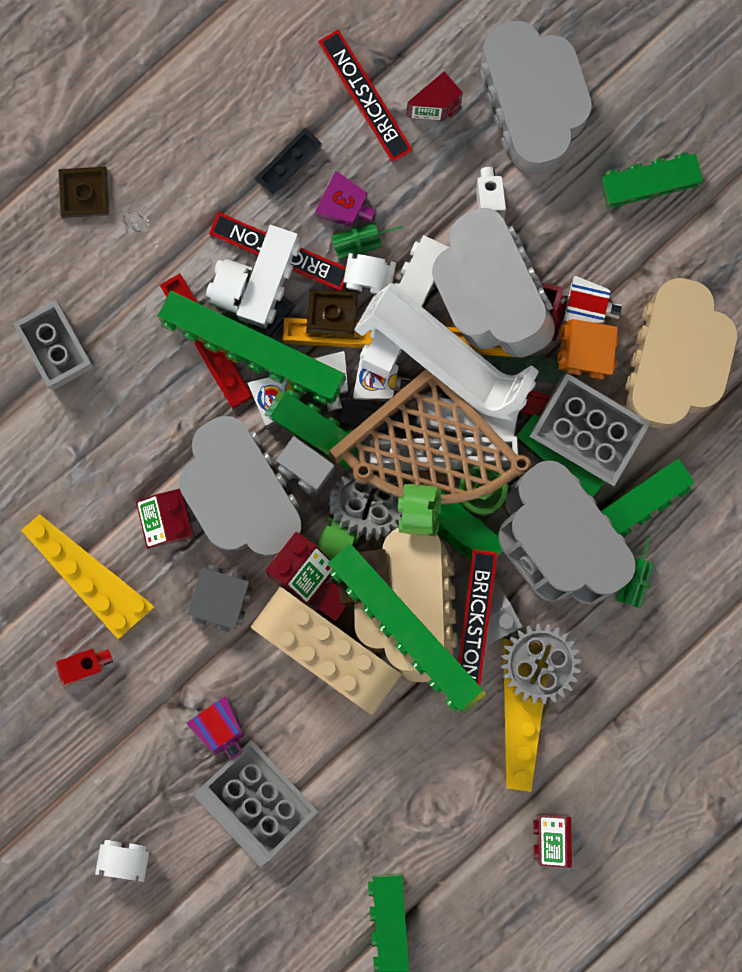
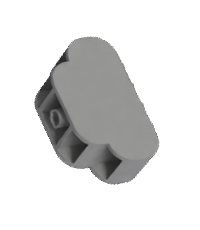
[479,21,591,174]
[432,208,555,357]
[179,416,302,558]
[499,461,635,604]

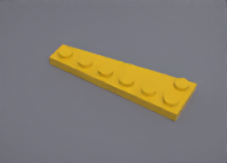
[21,514,155,639]
[503,639,551,792]

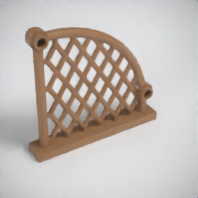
[329,369,531,504]

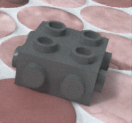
[187,565,253,632]

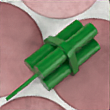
[332,223,403,260]
[615,536,654,609]

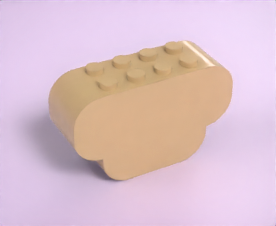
[625,278,737,429]
[354,528,457,682]
[251,587,402,716]

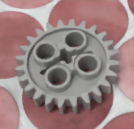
[329,472,402,540]
[501,624,581,704]

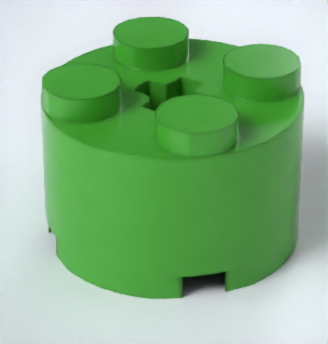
[458,466,508,516]
[398,484,442,536]
[317,516,359,560]

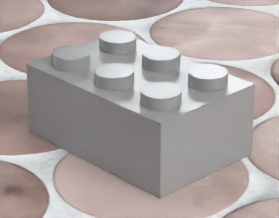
[13,300,94,391]
[276,436,335,495]

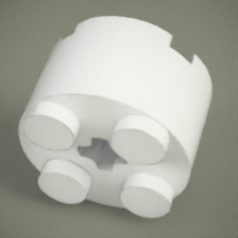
[343,253,396,294]
[206,259,254,313]
[95,840,149,882]

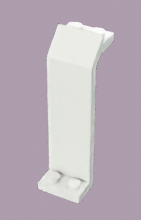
[354,283,539,421]

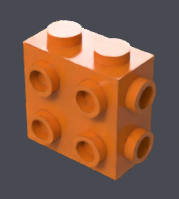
[557,319,619,380]

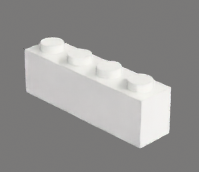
[236,225,301,329]
[416,392,517,437]

